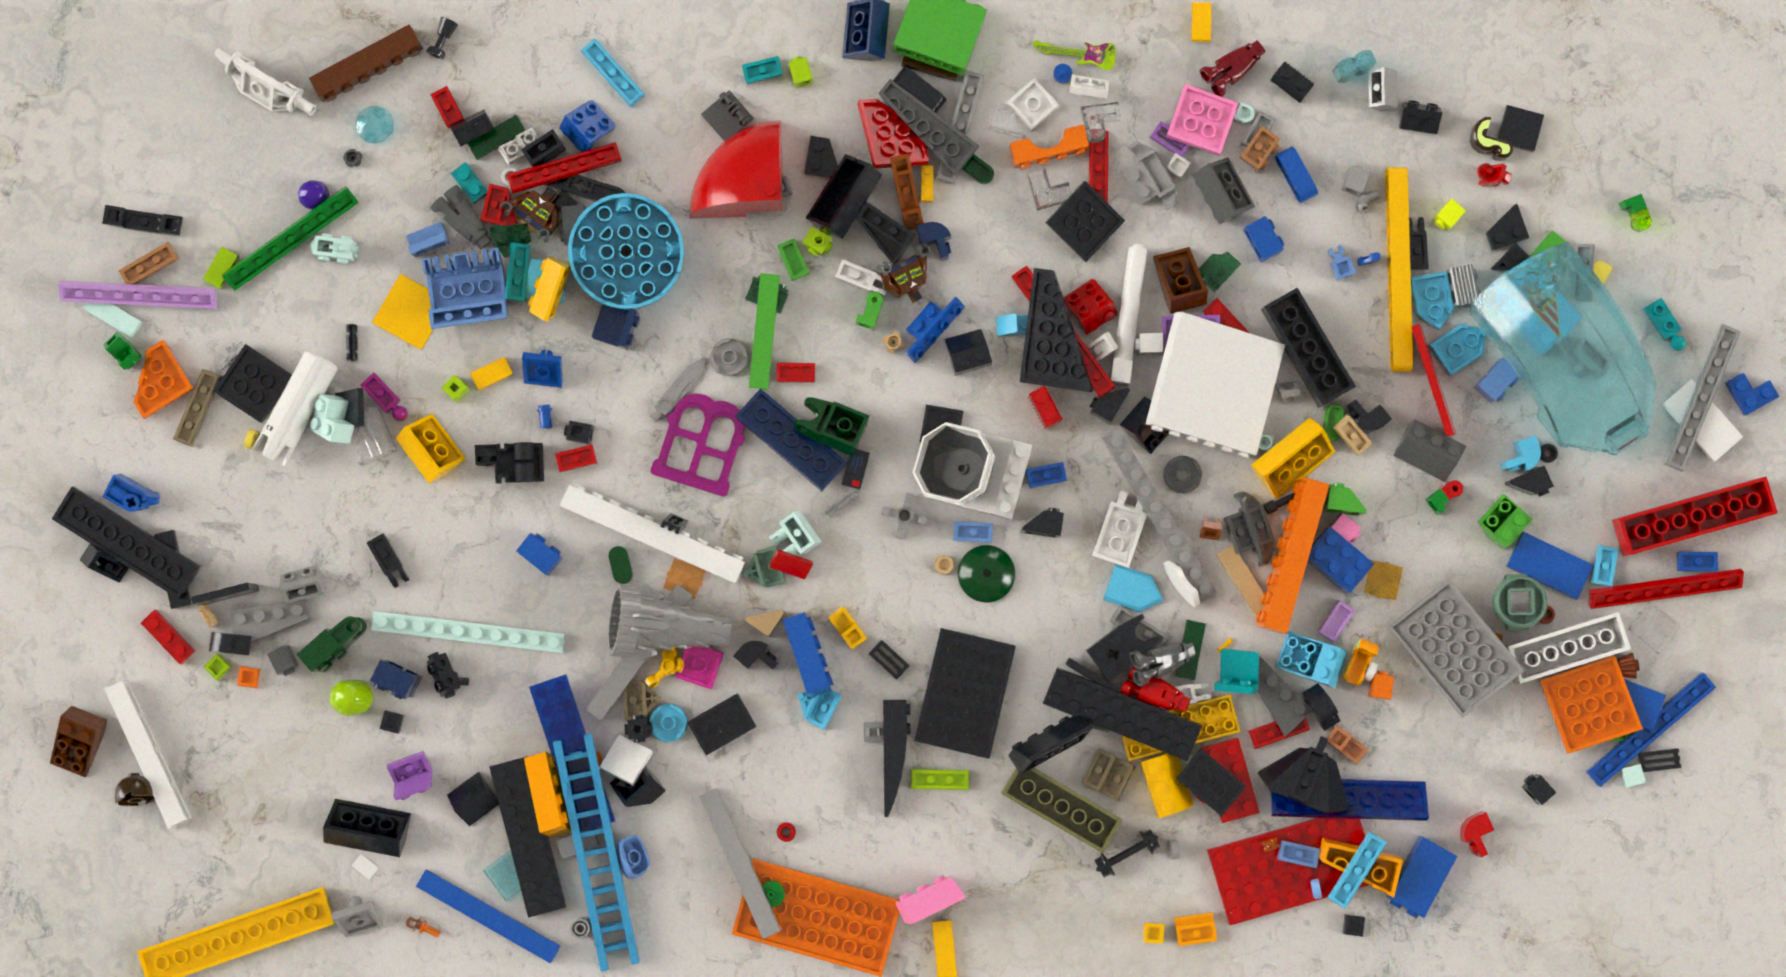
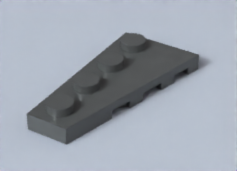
[1258,656,1312,737]

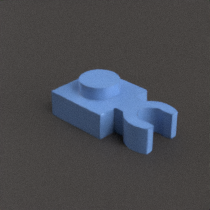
[1328,245,1356,281]

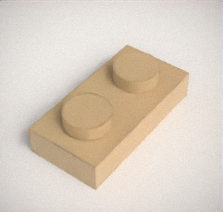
[1333,415,1372,456]

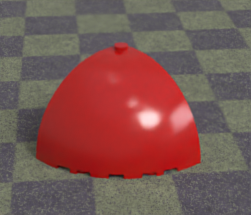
[689,120,783,219]

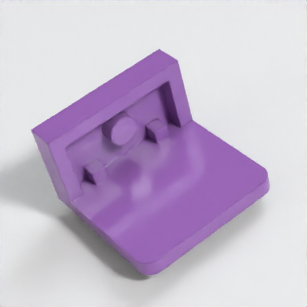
[387,750,433,800]

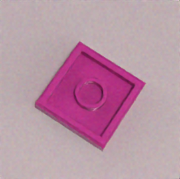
[675,646,724,690]

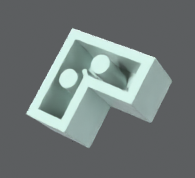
[310,394,354,444]

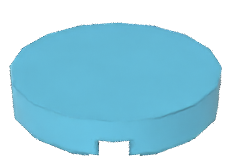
[649,704,688,742]

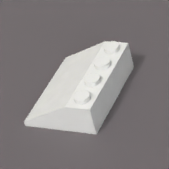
[956,433,1032,521]

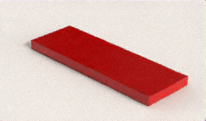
[1411,324,1457,437]

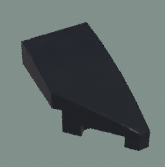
[1490,243,1530,270]

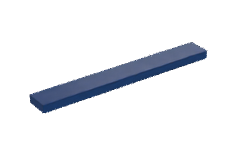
[1586,672,1716,787]
[416,869,561,963]

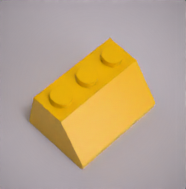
[528,256,571,322]
[395,414,466,484]
[1139,753,1194,818]

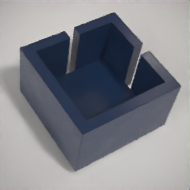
[370,660,423,699]

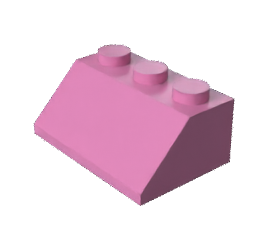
[895,875,965,924]

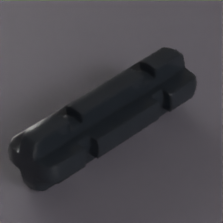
[346,324,358,362]

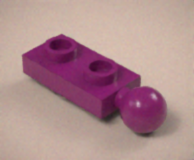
[360,372,408,421]

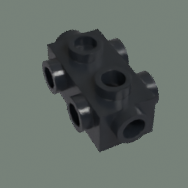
[427,652,469,699]

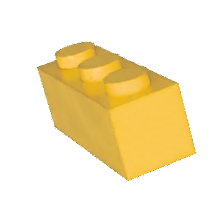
[921,165,933,203]

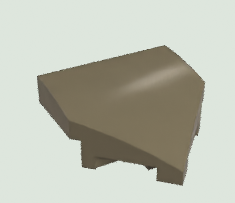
[623,680,661,720]

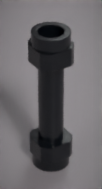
[1263,493,1295,515]

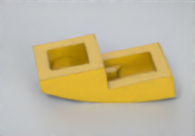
[1191,2,1211,42]
[828,606,867,650]

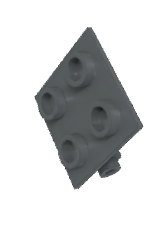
[701,90,754,141]

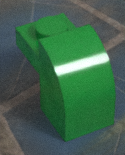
[103,331,142,370]

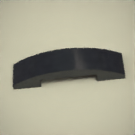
[102,205,183,236]

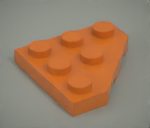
[133,340,194,419]

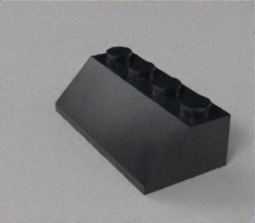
[1008,716,1094,775]
[323,799,411,857]

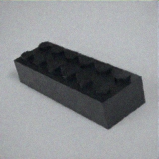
[1261,287,1356,408]

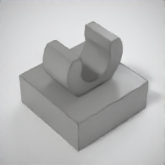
[1277,381,1301,404]
[863,722,883,742]

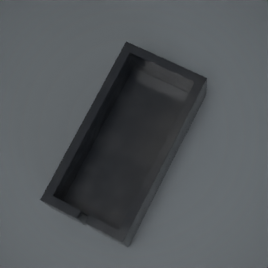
[806,154,882,239]

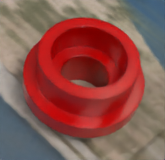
[777,822,796,842]

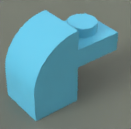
[1500,435,1541,472]

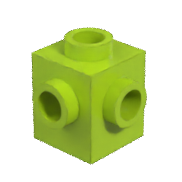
[802,226,833,257]

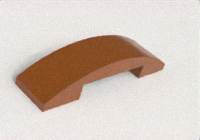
[890,154,924,230]

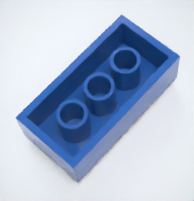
[783,612,834,698]

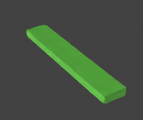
[749,273,780,390]

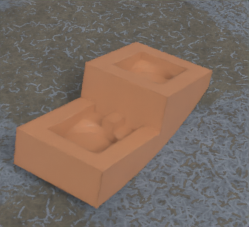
[1327,725,1369,765]

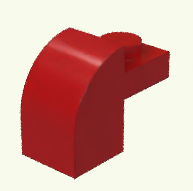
[1460,811,1494,858]

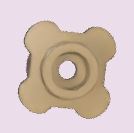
[882,331,905,354]

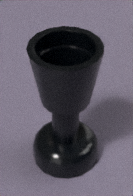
[426,17,458,60]

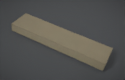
[173,369,222,447]

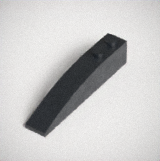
[883,700,911,817]

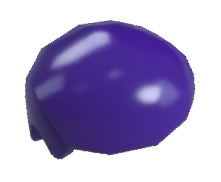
[298,180,329,210]

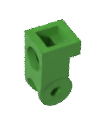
[856,292,883,330]

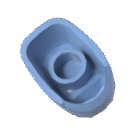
[617,835,650,879]

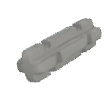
[824,488,858,518]

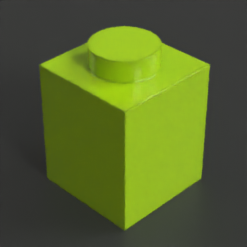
[788,56,813,88]

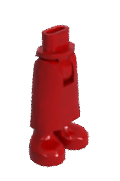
[1121,665,1191,713]

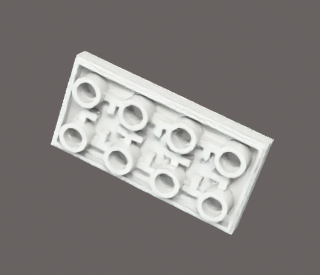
[1661,379,1743,462]

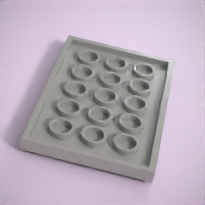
[1388,579,1525,718]

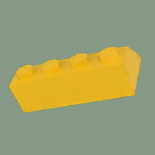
[1251,418,1335,500]

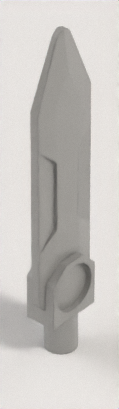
[651,357,707,421]

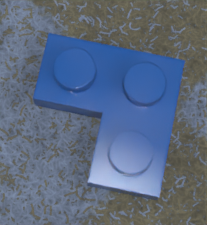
[1725,373,1780,416]

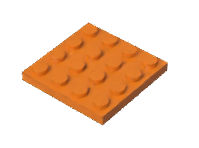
[1539,655,1643,754]

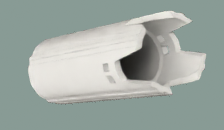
[252,351,338,466]

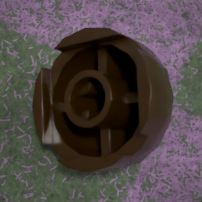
[115,773,155,806]

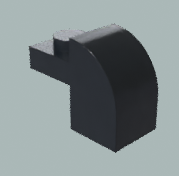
[1347,399,1392,433]
[208,632,252,655]
[733,641,778,670]
[1302,683,1340,731]

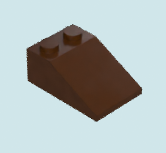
[1153,247,1208,314]

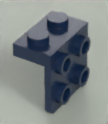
[592,305,641,350]

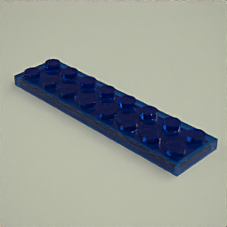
[529,674,616,832]
[1270,779,1429,821]

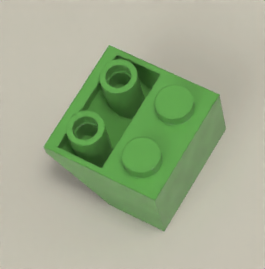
[1478,493,1532,549]

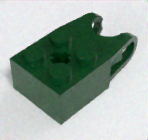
[794,397,870,457]
[296,616,367,672]

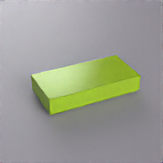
[203,246,240,289]

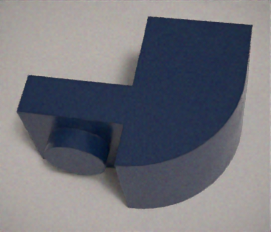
[916,222,951,261]

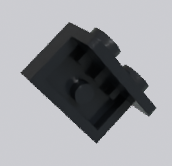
[1399,100,1443,134]

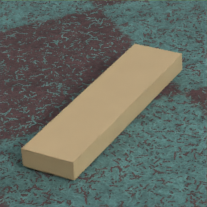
[1216,545,1264,617]

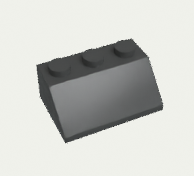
[1192,157,1255,224]
[1393,419,1466,482]

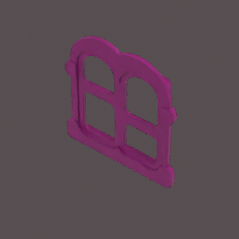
[650,394,745,497]

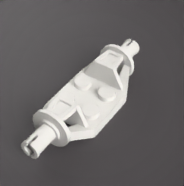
[213,48,316,116]

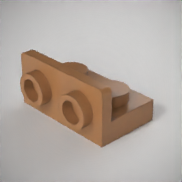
[1239,126,1281,173]

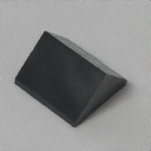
[447,772,499,826]

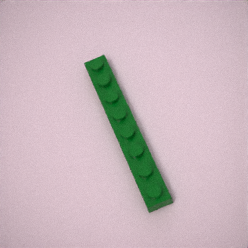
[222,186,359,291]

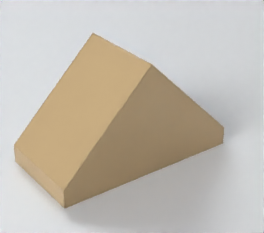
[745,610,784,637]

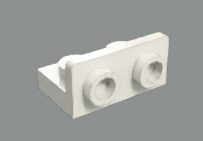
[1069,75,1109,99]

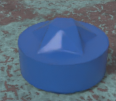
[1053,64,1072,84]

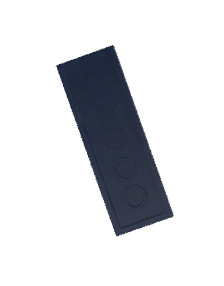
[735,388,847,492]

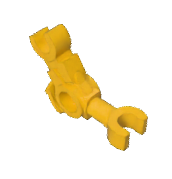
[645,647,684,689]

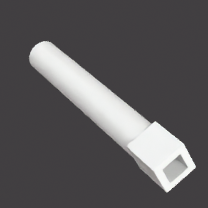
[1110,244,1147,386]

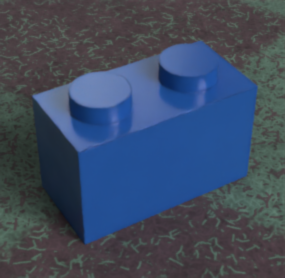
[1243,216,1284,263]
[516,533,563,576]

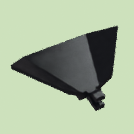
[1258,736,1349,814]

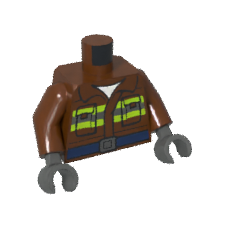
[499,186,559,243]
[876,243,930,303]

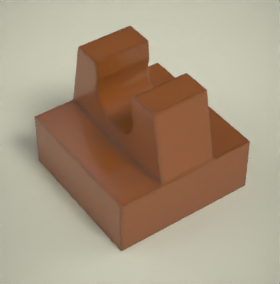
[1200,516,1222,540]

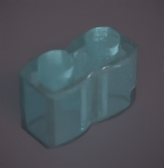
[1332,50,1376,83]

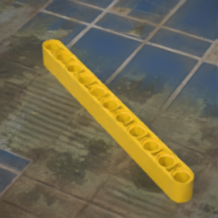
[1385,167,1413,372]

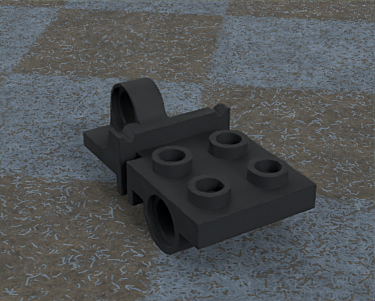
[475,442,544,484]

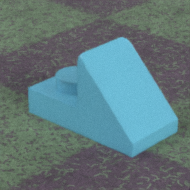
[996,313,1028,337]

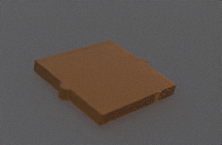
[663,558,706,599]

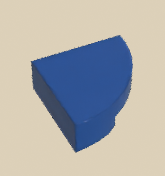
[1357,252,1381,266]

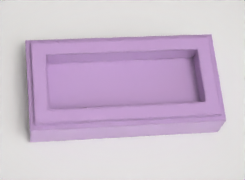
[1318,600,1356,643]

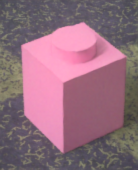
[1330,513,1361,543]

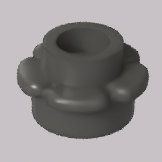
[343,149,362,167]

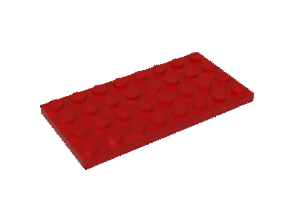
[1207,807,1369,925]

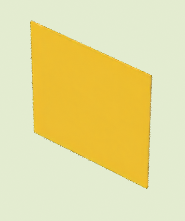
[372,274,433,350]

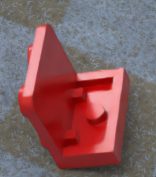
[1064,279,1118,335]

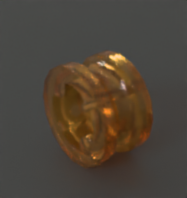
[1260,837,1280,852]

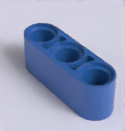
[1275,146,1318,203]

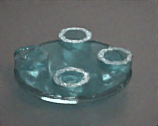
[356,106,394,144]

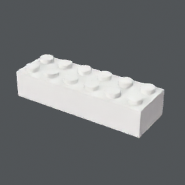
[1505,612,1631,684]

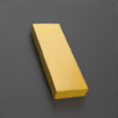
[932,920,957,977]

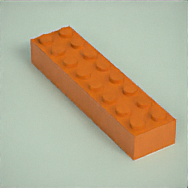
[1255,478,1330,634]

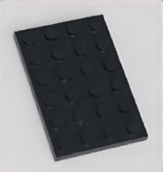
[914,628,1016,759]

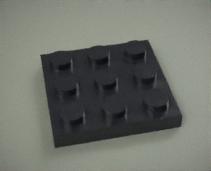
[1045,181,1125,262]
[213,344,292,423]

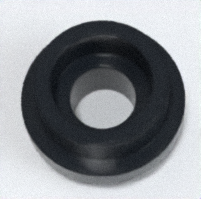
[1540,444,1558,463]

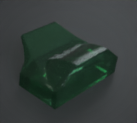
[490,223,531,257]
[1199,251,1241,293]

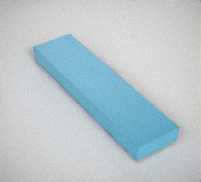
[581,38,645,107]
[1328,831,1387,909]

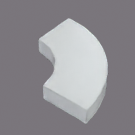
[1163,560,1200,608]

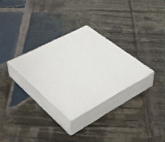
[1006,77,1060,131]
[599,735,653,786]

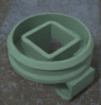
[1492,574,1547,630]

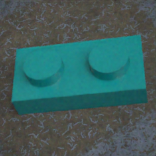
[742,56,783,85]
[451,162,487,204]

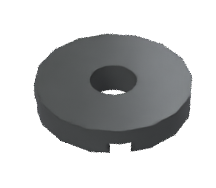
[1163,455,1202,494]

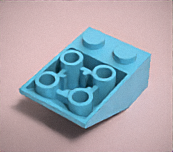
[1276,631,1348,688]

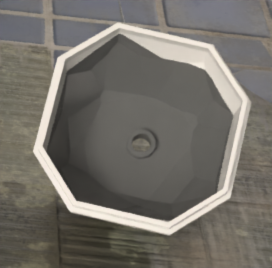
[913,422,995,506]

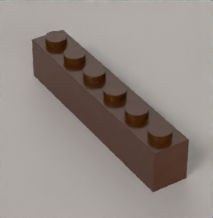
[309,24,424,102]

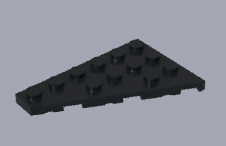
[1019,268,1093,392]

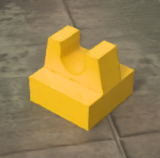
[1143,922,1164,944]

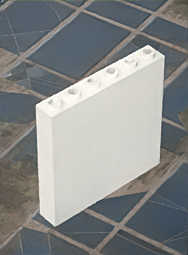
[1146,312,1285,458]

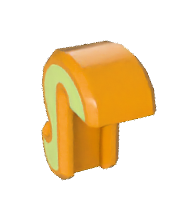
[1342,638,1379,686]

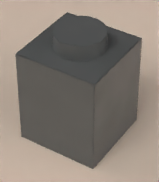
[267,645,299,676]

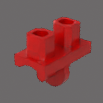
[1477,163,1512,187]

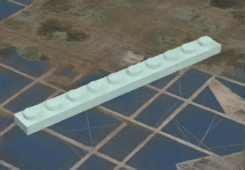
[371,611,566,653]

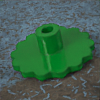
[762,880,785,907]

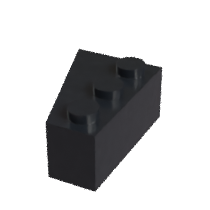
[856,202,916,265]

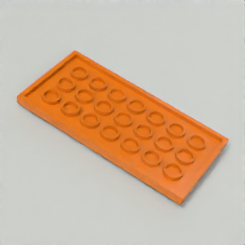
[732,858,900,977]

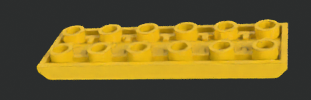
[1121,694,1241,761]

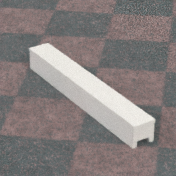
[104,681,191,829]

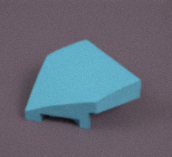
[797,690,842,730]

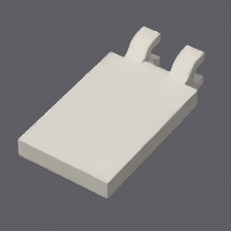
[1092,490,1147,568]

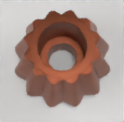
[1618,653,1640,679]

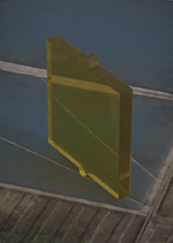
[1364,560,1403,600]

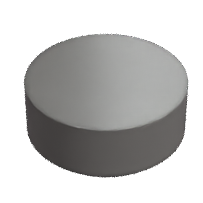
[1167,840,1180,860]

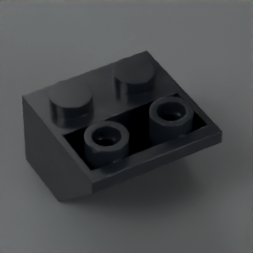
[1119,396,1169,454]

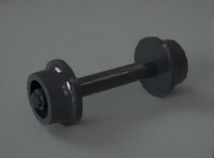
[1094,829,1160,877]

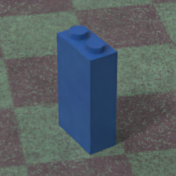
[1386,836,1458,919]

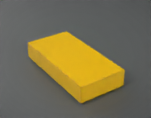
[470,357,514,391]

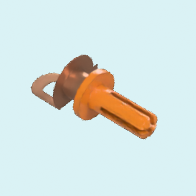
[406,917,441,937]

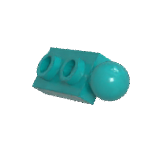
[1643,298,1687,351]

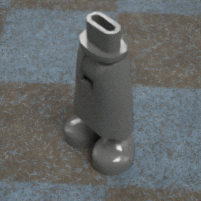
[430,185,492,250]
[1129,642,1195,686]

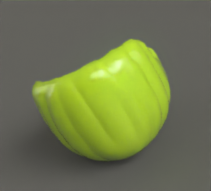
[329,680,373,716]

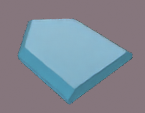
[1411,271,1454,330]
[1429,324,1487,376]
[1103,564,1164,612]

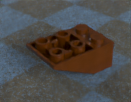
[50,706,107,777]

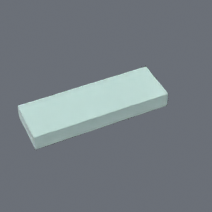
[83,303,143,338]

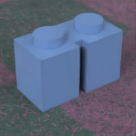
[1474,357,1521,403]

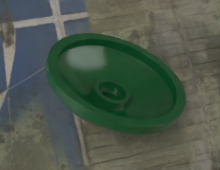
[958,545,1015,603]

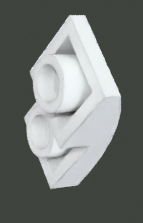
[498,128,539,165]

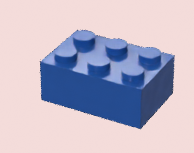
[1308,526,1374,594]

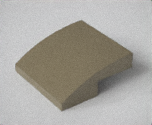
[1082,748,1135,801]

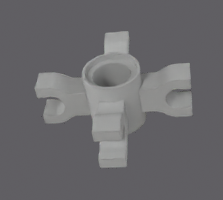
[881,492,928,540]

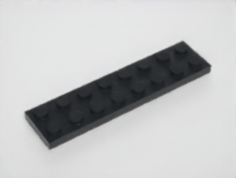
[52,486,201,599]
[1043,667,1202,761]
[489,756,567,918]

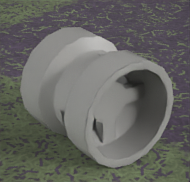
[570,917,592,938]

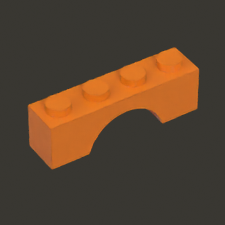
[1009,124,1089,170]

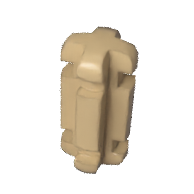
[198,604,219,627]

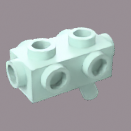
[311,233,359,265]

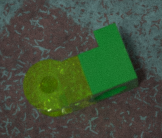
[1619,194,1652,232]

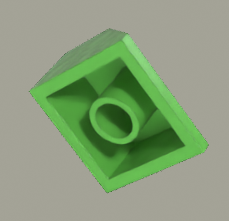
[1322,483,1367,516]

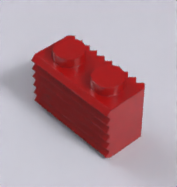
[1028,386,1063,429]

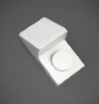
[1086,332,1119,362]

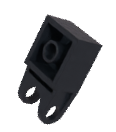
[1086,614,1161,682]

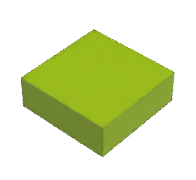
[203,653,232,681]

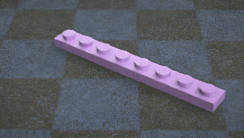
[58,281,217,309]

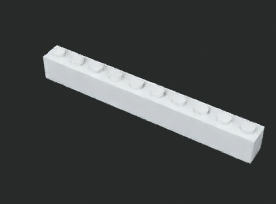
[560,484,746,584]

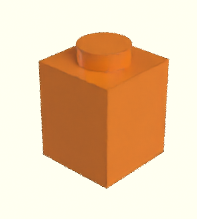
[1368,670,1394,700]

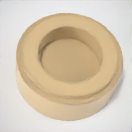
[935,555,954,575]

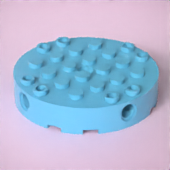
[568,193,684,310]

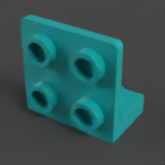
[1214,649,1260,694]

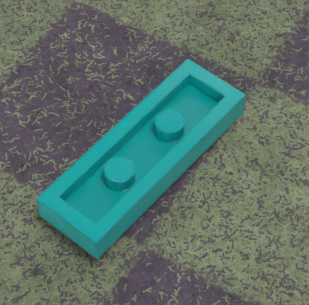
[505,242,531,302]

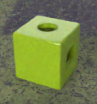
[441,375,471,403]

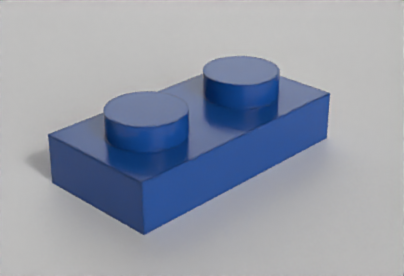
[1026,462,1067,489]
[1677,552,1718,571]

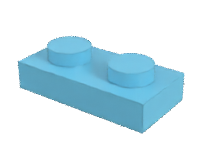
[1591,545,1619,587]

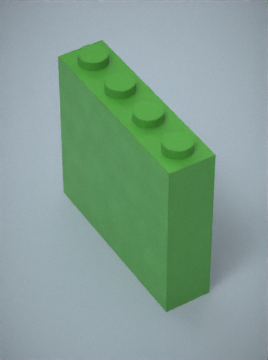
[892,0,987,76]

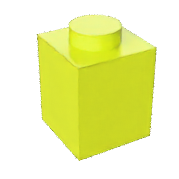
[1433,199,1466,231]

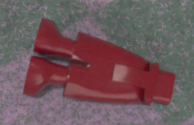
[1199,40,1266,97]

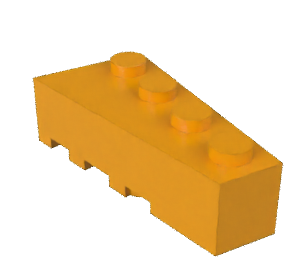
[524,752,571,838]
[1319,838,1403,898]

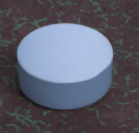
[1310,879,1322,899]

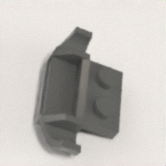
[1223,492,1275,566]

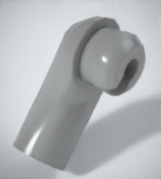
[1356,190,1380,213]

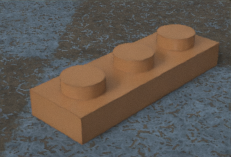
[118,242,179,284]

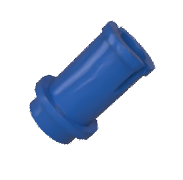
[537,404,552,429]

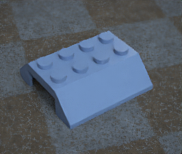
[422,248,508,329]

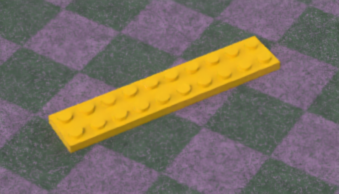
[137,887,335,977]

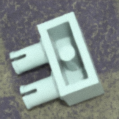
[769,511,822,555]

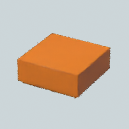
[237,666,261,688]

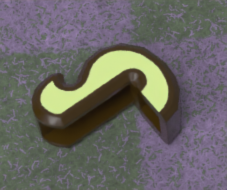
[1470,117,1513,161]

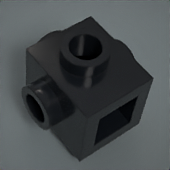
[624,715,653,743]

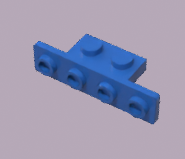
[906,297,965,363]

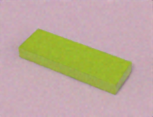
[911,769,969,790]

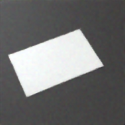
[351,854,379,880]

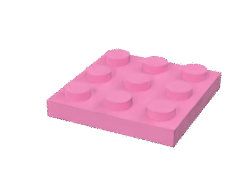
[1166,84,1238,156]

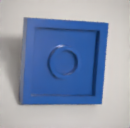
[522,349,563,388]

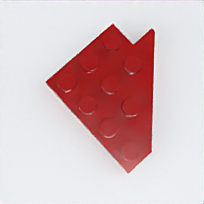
[857,99,929,169]

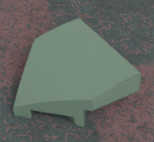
[743,546,787,588]

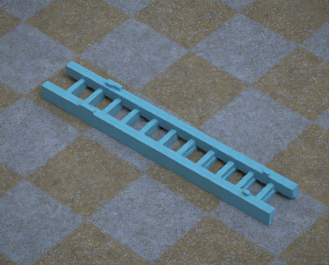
[553,733,640,972]

